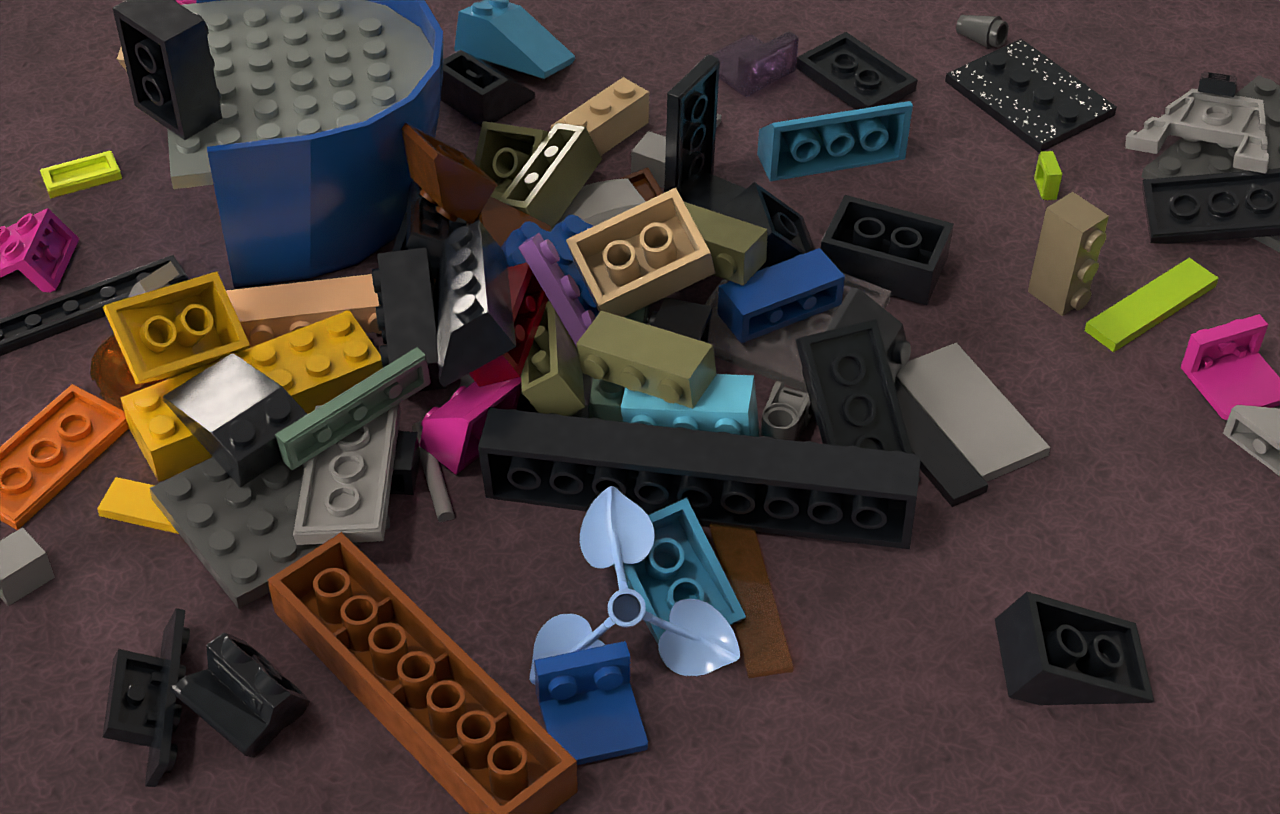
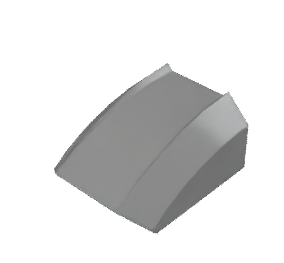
[556,178,646,226]

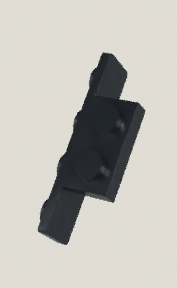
[102,608,190,787]

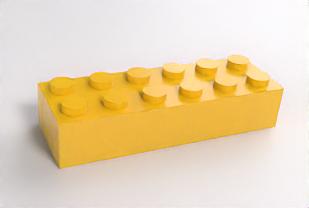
[120,310,383,482]

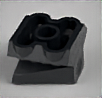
[170,632,311,758]

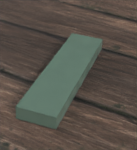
[275,347,431,470]

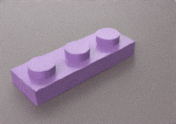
[518,233,596,347]

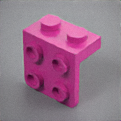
[1180,314,1280,420]

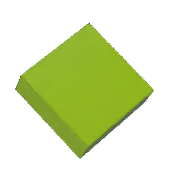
[1034,151,1062,200]

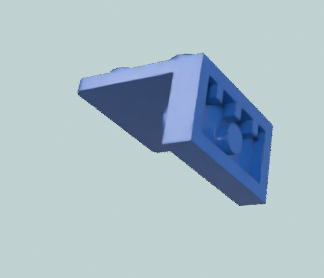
[534,641,648,765]

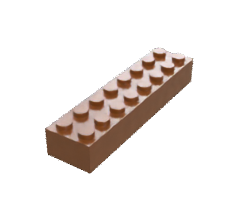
[267,532,578,814]

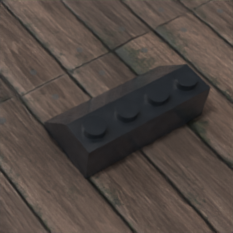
[434,220,516,387]

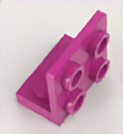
[0,208,80,292]

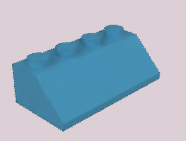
[757,101,913,181]

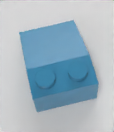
[454,0,575,79]
[613,498,746,644]

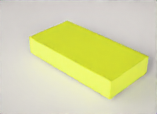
[40,151,122,198]

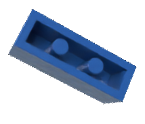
[717,248,845,343]

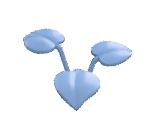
[529,486,740,685]

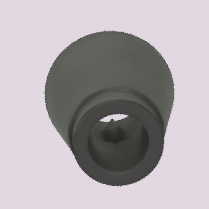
[956,14,1009,49]

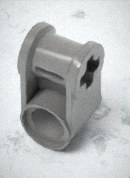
[760,381,813,441]

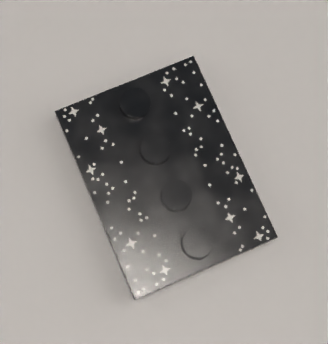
[945,39,1117,153]

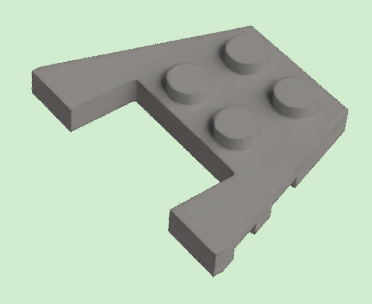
[1125,89,1269,174]

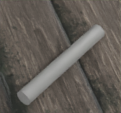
[412,421,455,522]

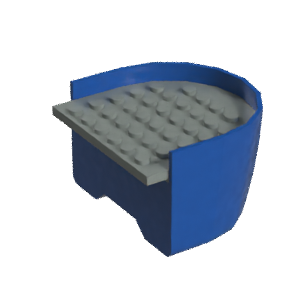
[167,0,443,288]

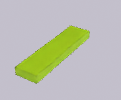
[1084,258,1219,353]

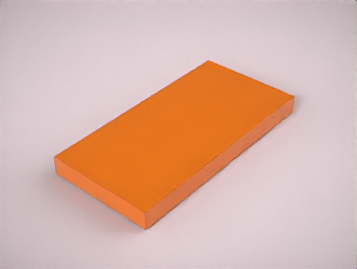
[0,384,129,530]

